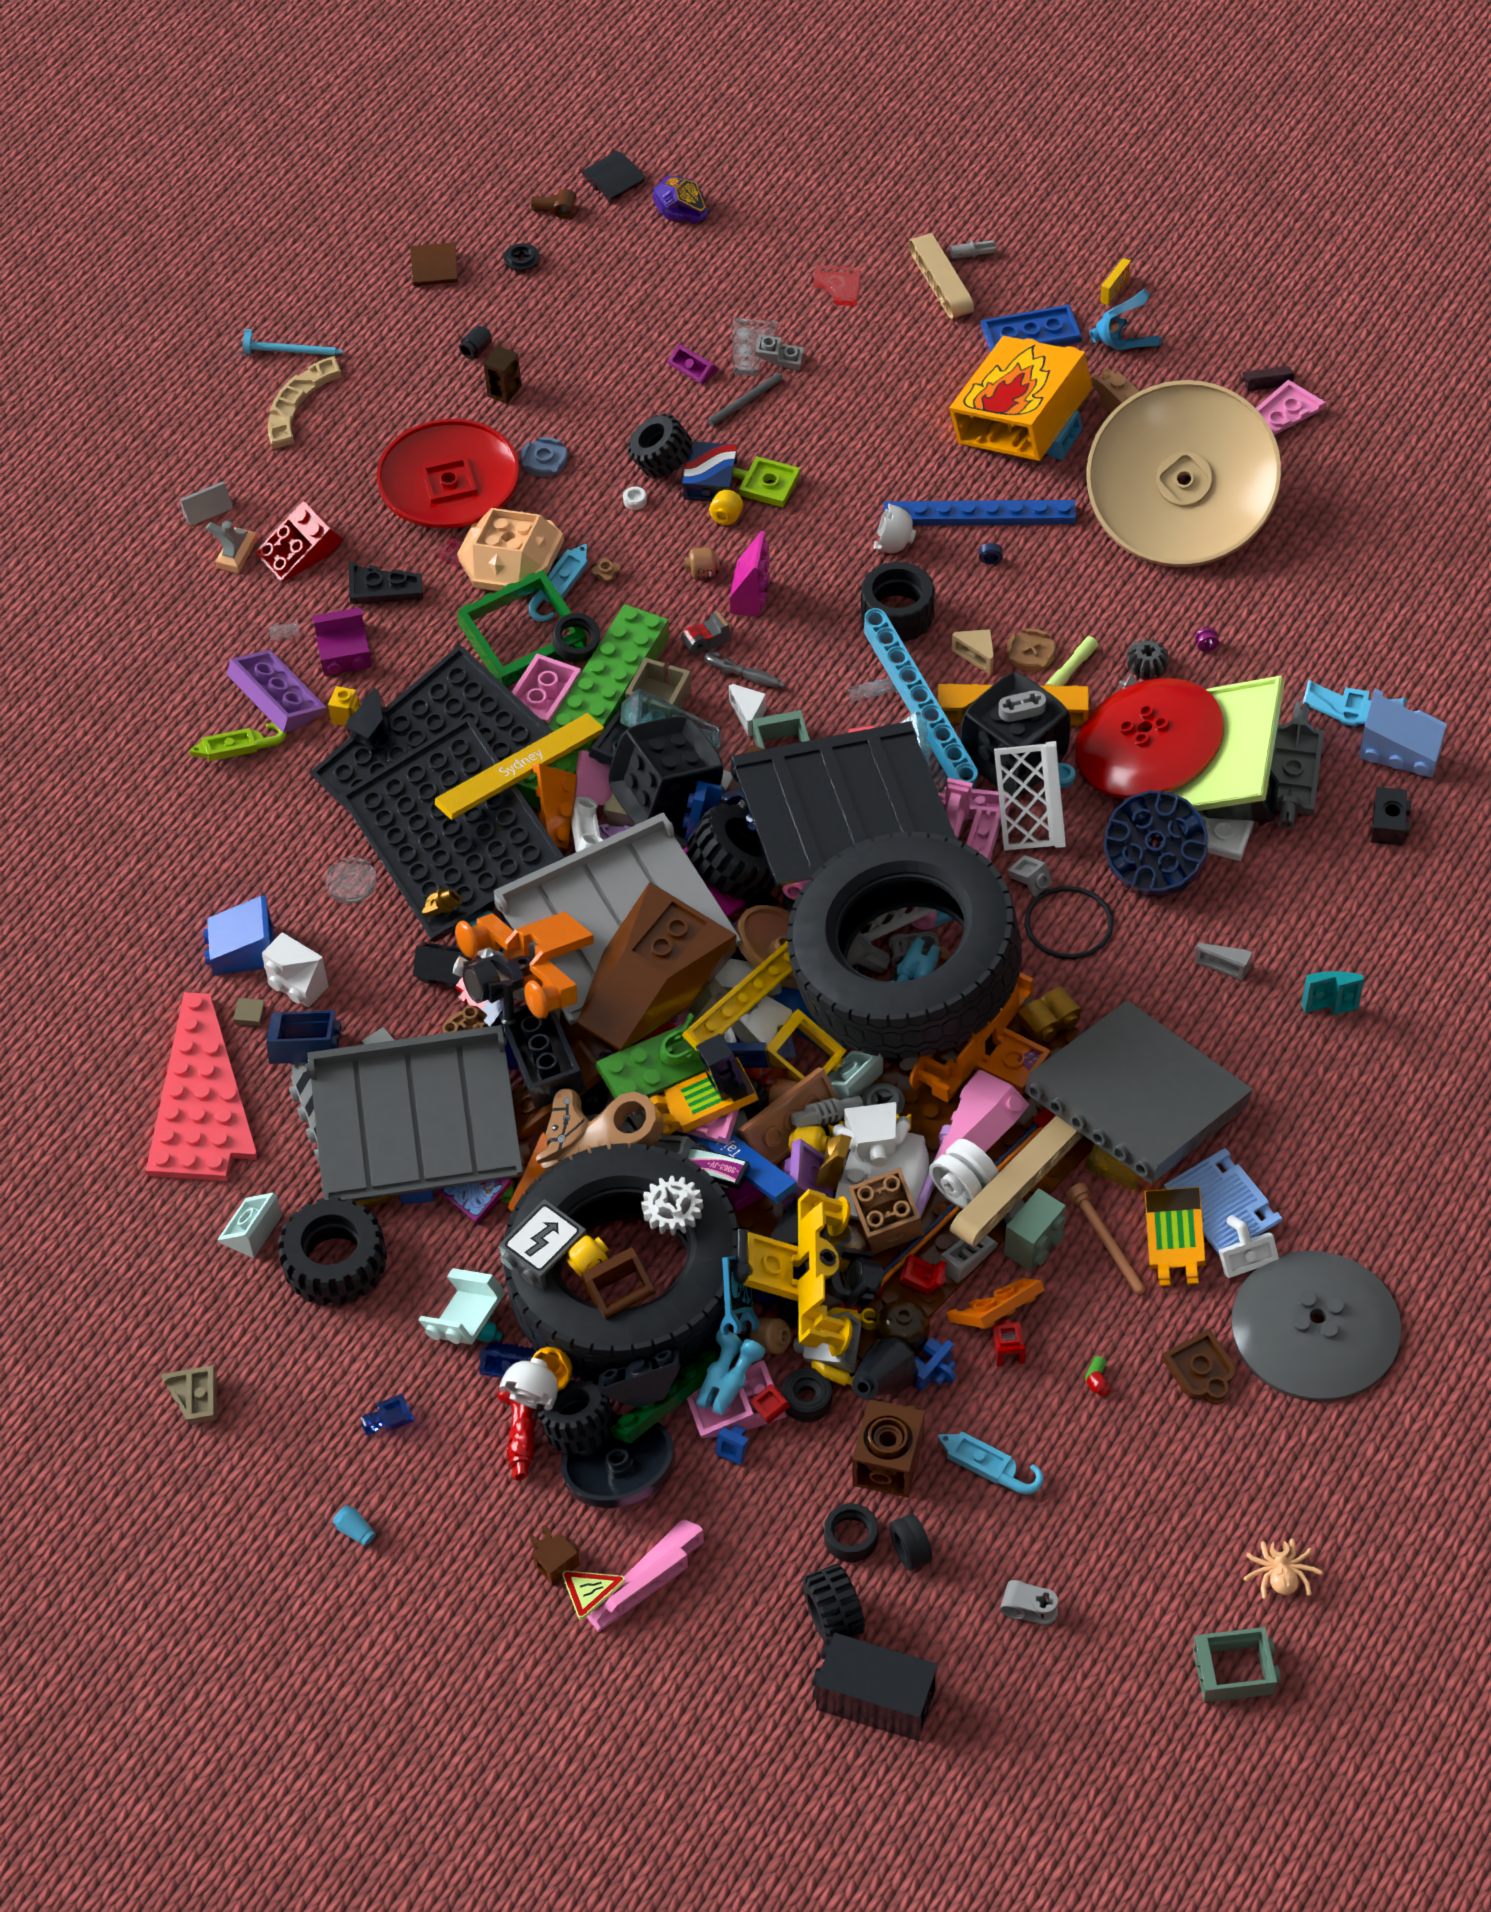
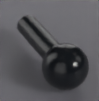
[733,1229,753,1284]

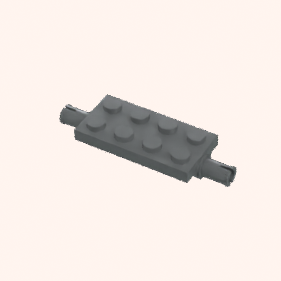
[1271,701,1324,829]

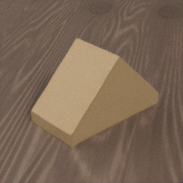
[952,629,994,675]

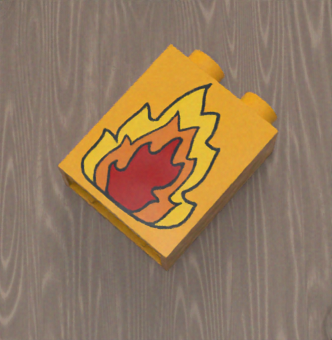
[949,336,1093,461]

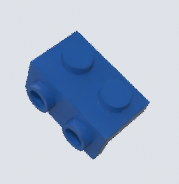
[682,781,723,839]

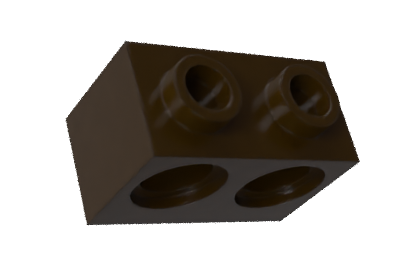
[483,346,522,404]

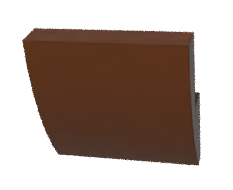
[410,242,458,286]

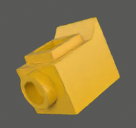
[328,686,360,726]

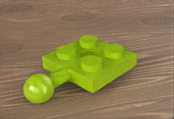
[732,456,801,508]

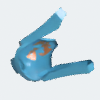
[1090,288,1162,350]

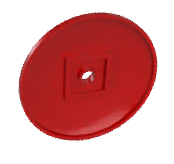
[377,419,519,529]
[1076,678,1224,799]

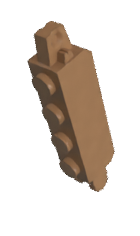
[1091,368,1140,413]

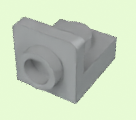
[1007,855,1052,897]

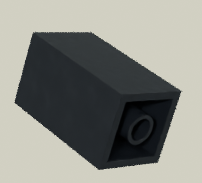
[812,1632,937,1742]

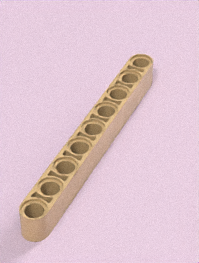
[950,1115,1084,1247]

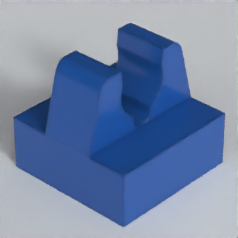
[715,1425,749,1465]

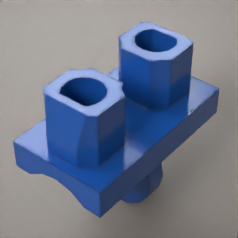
[915,1337,957,1392]

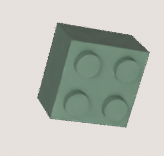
[1004,1188,1066,1272]

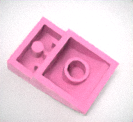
[687,1360,787,1438]

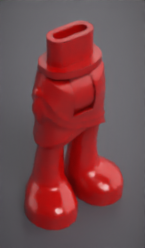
[498,1389,536,1481]

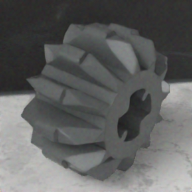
[1127,638,1168,679]

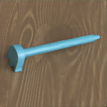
[243,329,343,356]

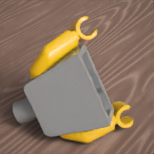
[793,1307,876,1393]

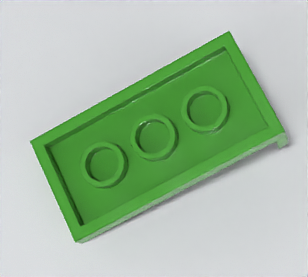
[595,1013,705,1099]

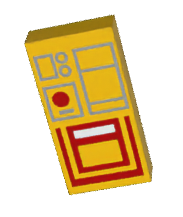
[1100,258,1131,305]

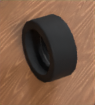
[552,613,600,662]
[824,1503,878,1562]

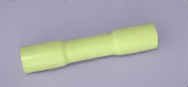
[1045,636,1098,686]

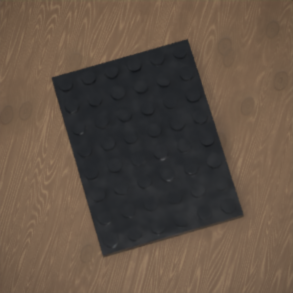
[309,644,554,817]
[339,716,564,943]

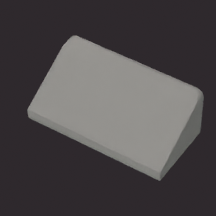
[180,481,233,526]

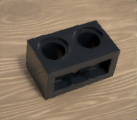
[696,1034,746,1101]

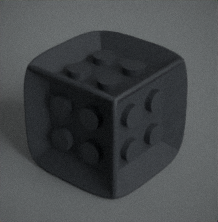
[961,672,1071,797]
[609,716,723,825]

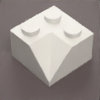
[262,932,329,1008]

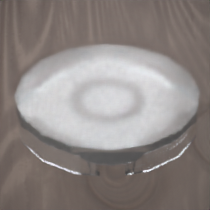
[326,857,377,903]

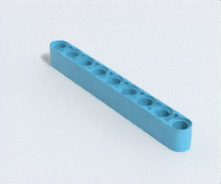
[864,608,978,789]

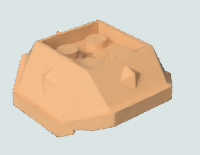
[457,508,564,591]

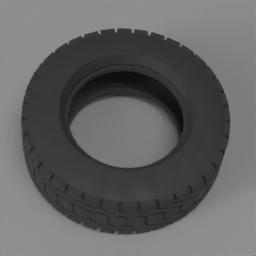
[787,832,1022,1058]
[503,1143,739,1382]

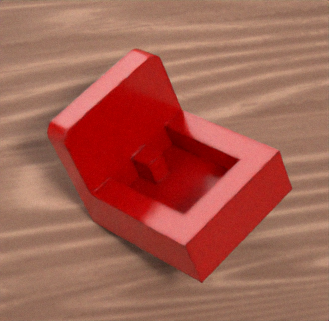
[899,1254,947,1295]

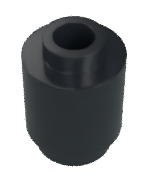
[459,325,492,359]

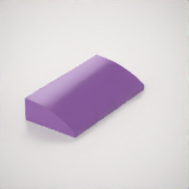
[227,650,327,733]

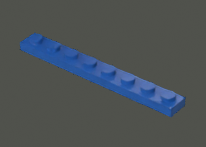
[884,500,1076,525]

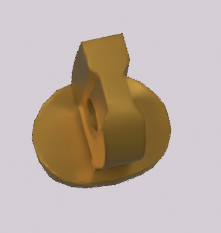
[422,888,462,917]

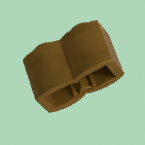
[1018,986,1081,1044]

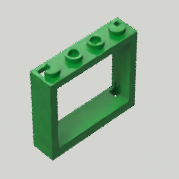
[458,570,587,687]

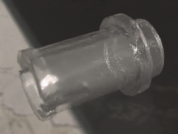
[268,622,300,642]

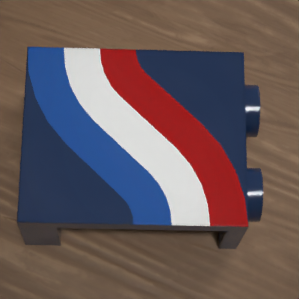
[682,441,737,502]

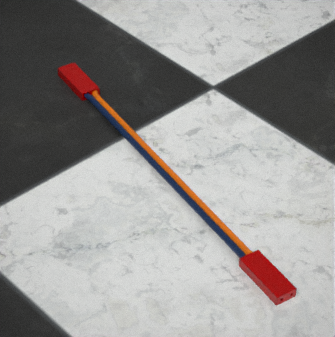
[838,1107,1056,1313]

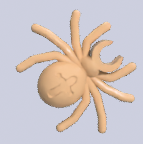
[1244,1539,1323,1600]

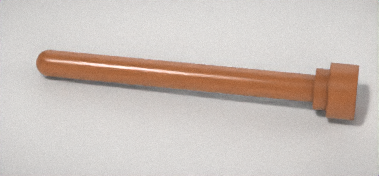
[1066,1183,1145,1295]

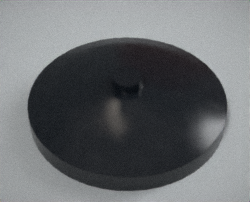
[561,1415,676,1508]

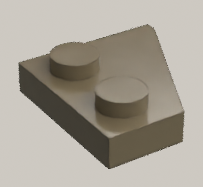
[161,1365,217,1425]

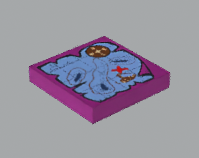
[439,1179,513,1224]

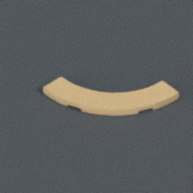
[267,356,342,450]

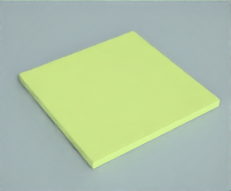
[1123,676,1285,811]

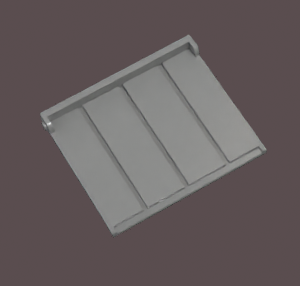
[494,813,741,1025]

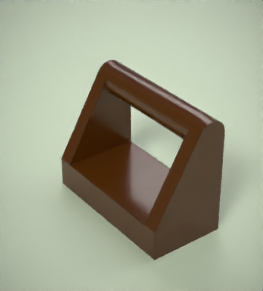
[582,1247,655,1319]

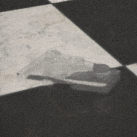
[732,318,779,376]

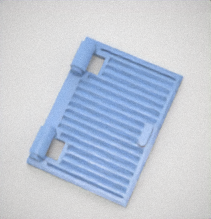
[1164,1148,1283,1256]

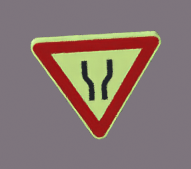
[562,1571,625,1620]

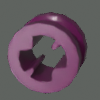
[1195,628,1219,652]

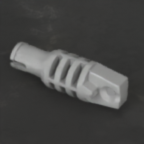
[791,1095,863,1128]

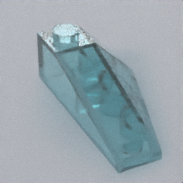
[620,688,720,750]

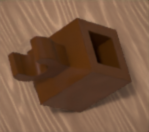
[529,1525,580,1586]

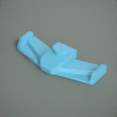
[1303,680,1407,727]

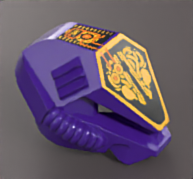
[653,175,709,224]

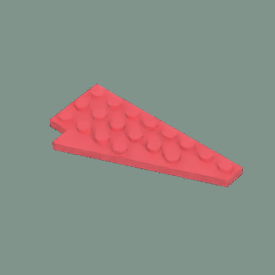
[146,992,257,1181]

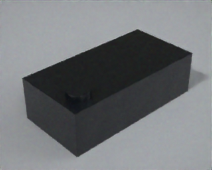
[498,1004,586,1110]

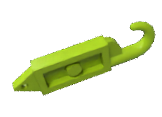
[190,723,287,762]

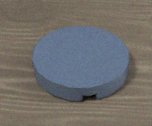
[521,437,568,477]

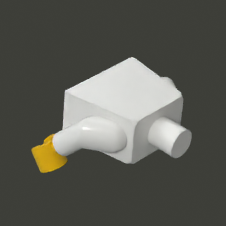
[828,1102,911,1167]

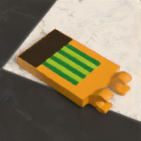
[649,1058,759,1135]
[1145,1187,1206,1287]

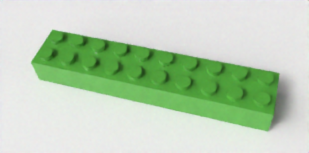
[515,604,670,810]

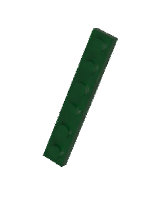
[609,1332,749,1444]

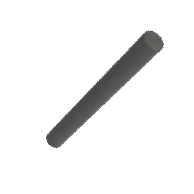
[707,372,783,427]

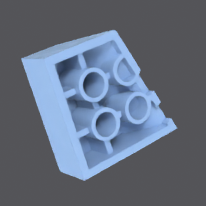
[1359,688,1447,778]

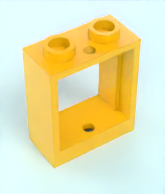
[767,1009,847,1082]

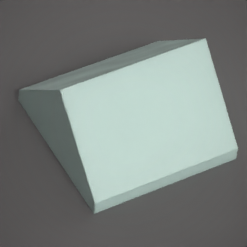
[827,1051,883,1100]
[217,1193,282,1258]

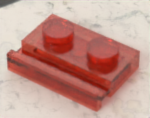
[743,1068,788,1085]

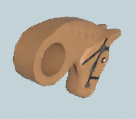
[536,1089,664,1169]

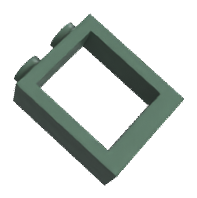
[752,710,810,749]
[1193,1627,1281,1703]

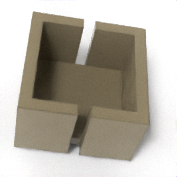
[625,657,692,719]

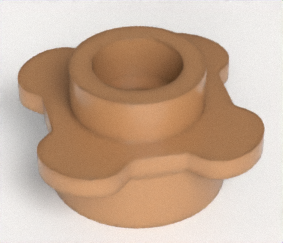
[592,558,620,582]

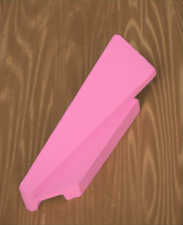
[586,1519,704,1632]

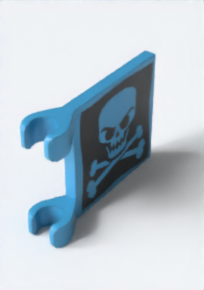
[720,1256,760,1335]

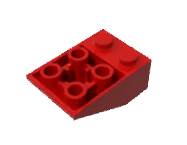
[255,501,344,582]

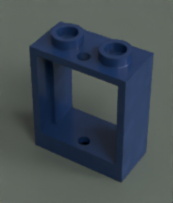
[266,1010,342,1064]

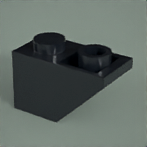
[345,688,389,751]

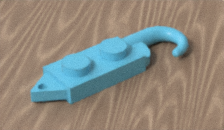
[528,544,588,622]
[938,1431,1044,1495]

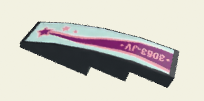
[688,1148,751,1190]

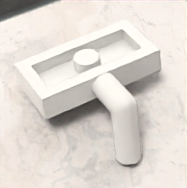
[1219,1215,1279,1278]

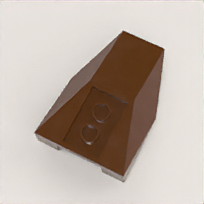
[577,882,737,1052]

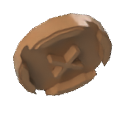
[1007,628,1056,671]

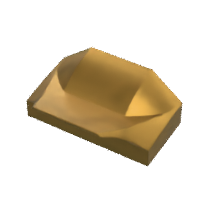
[814,1134,852,1190]

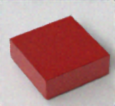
[749,1384,790,1424]

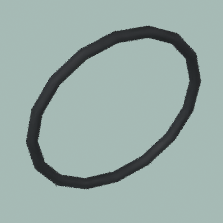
[1024,886,1114,959]

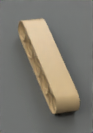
[909,233,974,319]

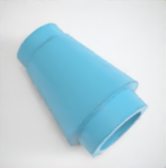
[332,1505,376,1546]

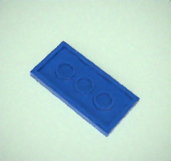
[980,304,1082,352]

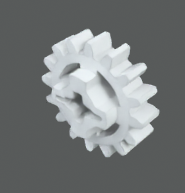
[641,1176,703,1235]

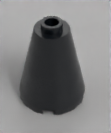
[852,1337,918,1400]

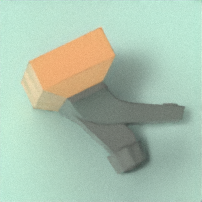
[206,521,258,573]

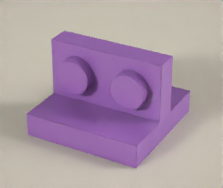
[782,1139,833,1209]

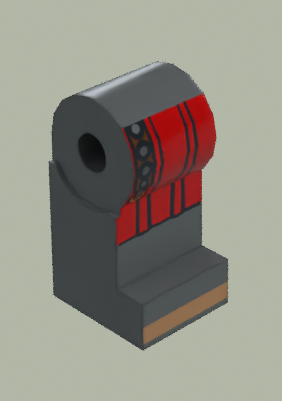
[681,610,731,655]

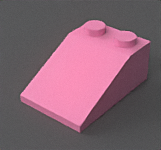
[512,654,581,724]

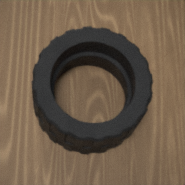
[861,561,935,642]

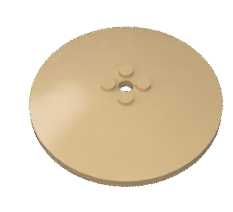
[1087,380,1281,567]

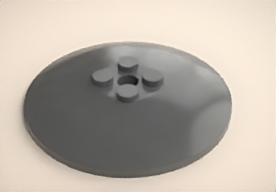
[1231,1251,1401,1402]

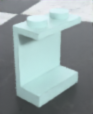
[418,1268,506,1345]

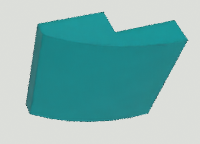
[1301,971,1364,1015]

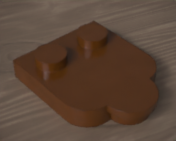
[1161,1328,1235,1404]

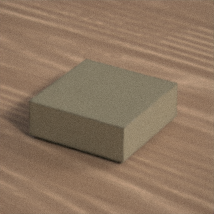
[233,998,265,1027]

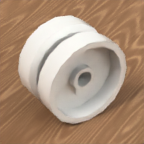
[929,1139,999,1209]

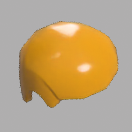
[530,1347,572,1391]

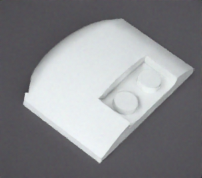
[835,1132,929,1220]

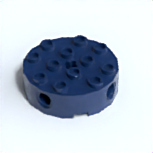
[1104,790,1209,897]

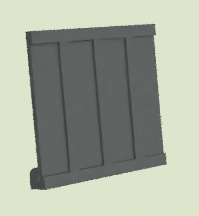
[306,1025,523,1201]

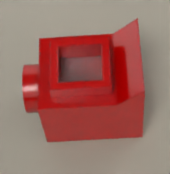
[992,1320,1026,1367]

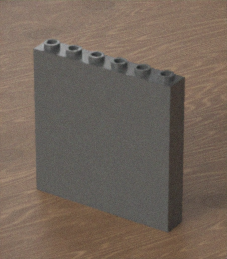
[1024,1000,1253,1184]

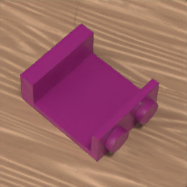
[313,607,372,676]

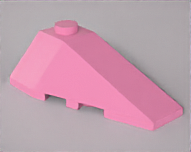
[935,1070,1029,1160]

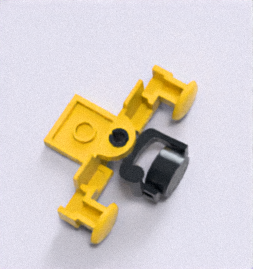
[743,1189,883,1357]

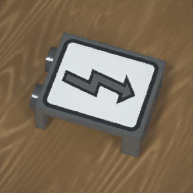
[499,1199,587,1290]

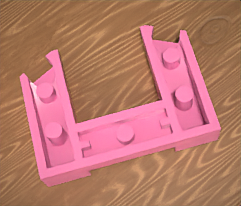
[945,787,1010,862]

